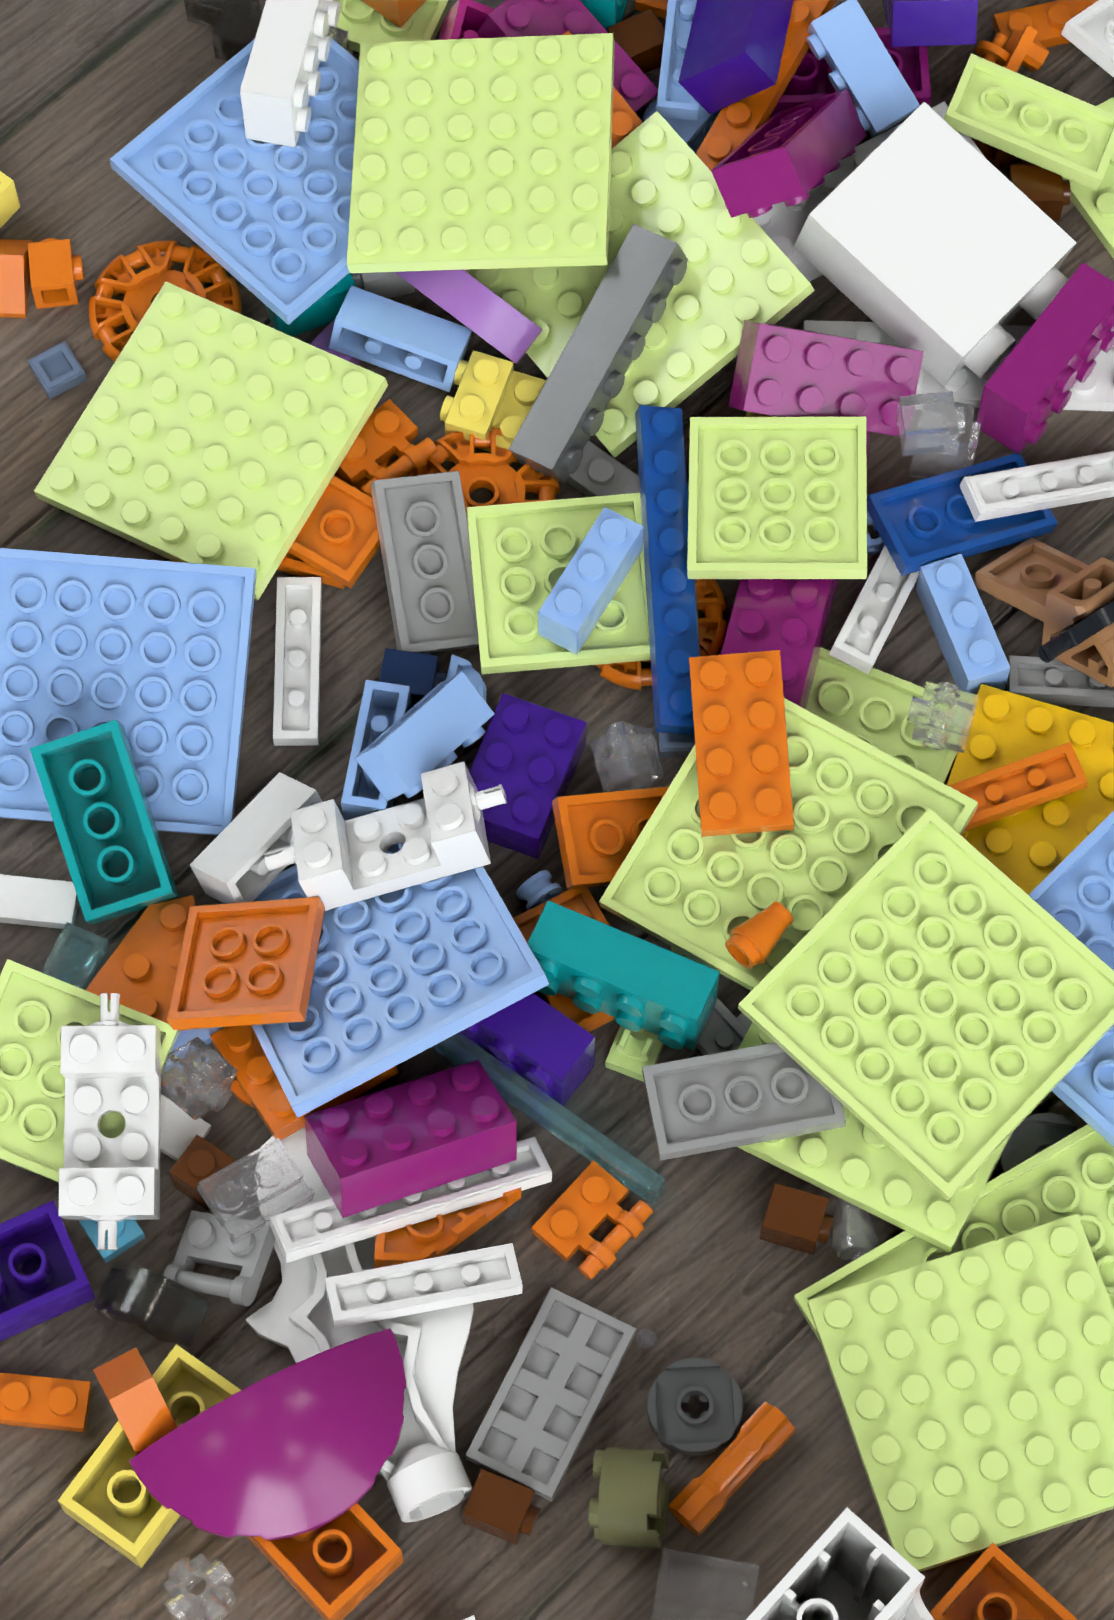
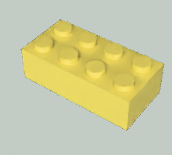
[58,1344,241,1568]

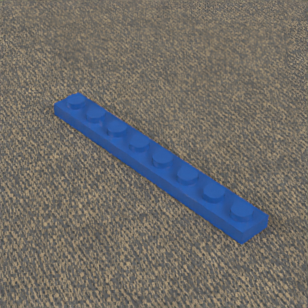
[635,405,699,734]

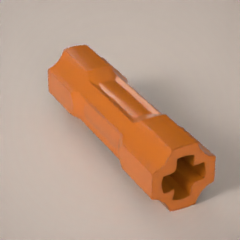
[668,1401,796,1537]

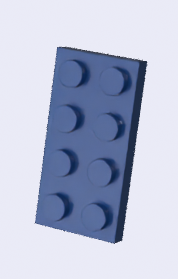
[867,453,1058,576]

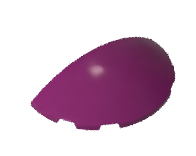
[129,1328,406,1540]

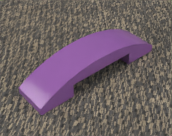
[395,270,542,364]

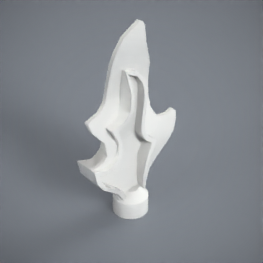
[245,1127,474,1523]

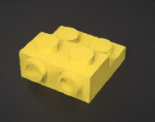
[440,350,547,452]

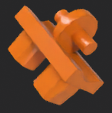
[975,25,1049,72]

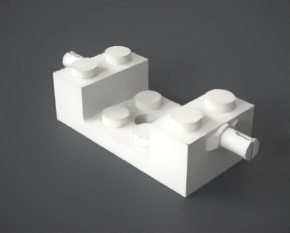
[264,761,507,911]
[58,993,161,1250]

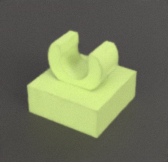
[605,1026,664,1082]

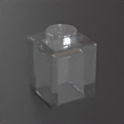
[896,391,965,456]

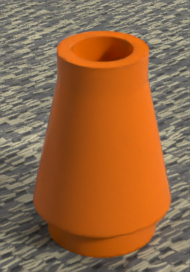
[725,901,793,969]

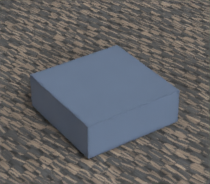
[27,341,87,400]

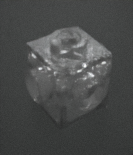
[907,681,979,753]
[590,721,665,792]
[161,1037,238,1120]
[163,1553,236,1620]

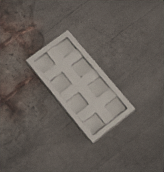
[465,1287,636,1502]

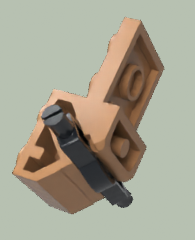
[975,537,1114,688]

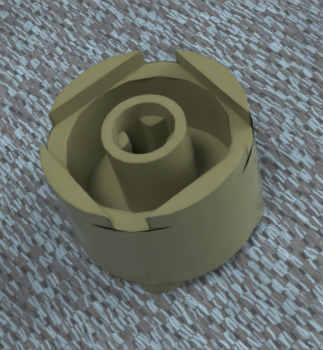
[589,1447,670,1549]

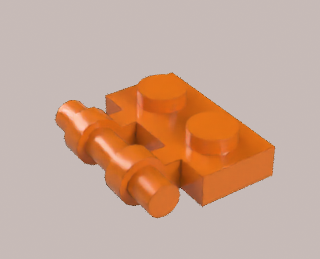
[337,399,437,497]
[531,1160,653,1281]

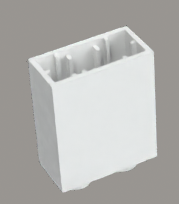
[793,102,1077,387]

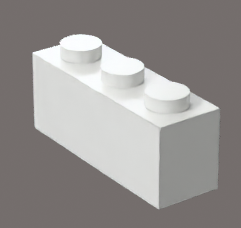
[190,772,322,904]

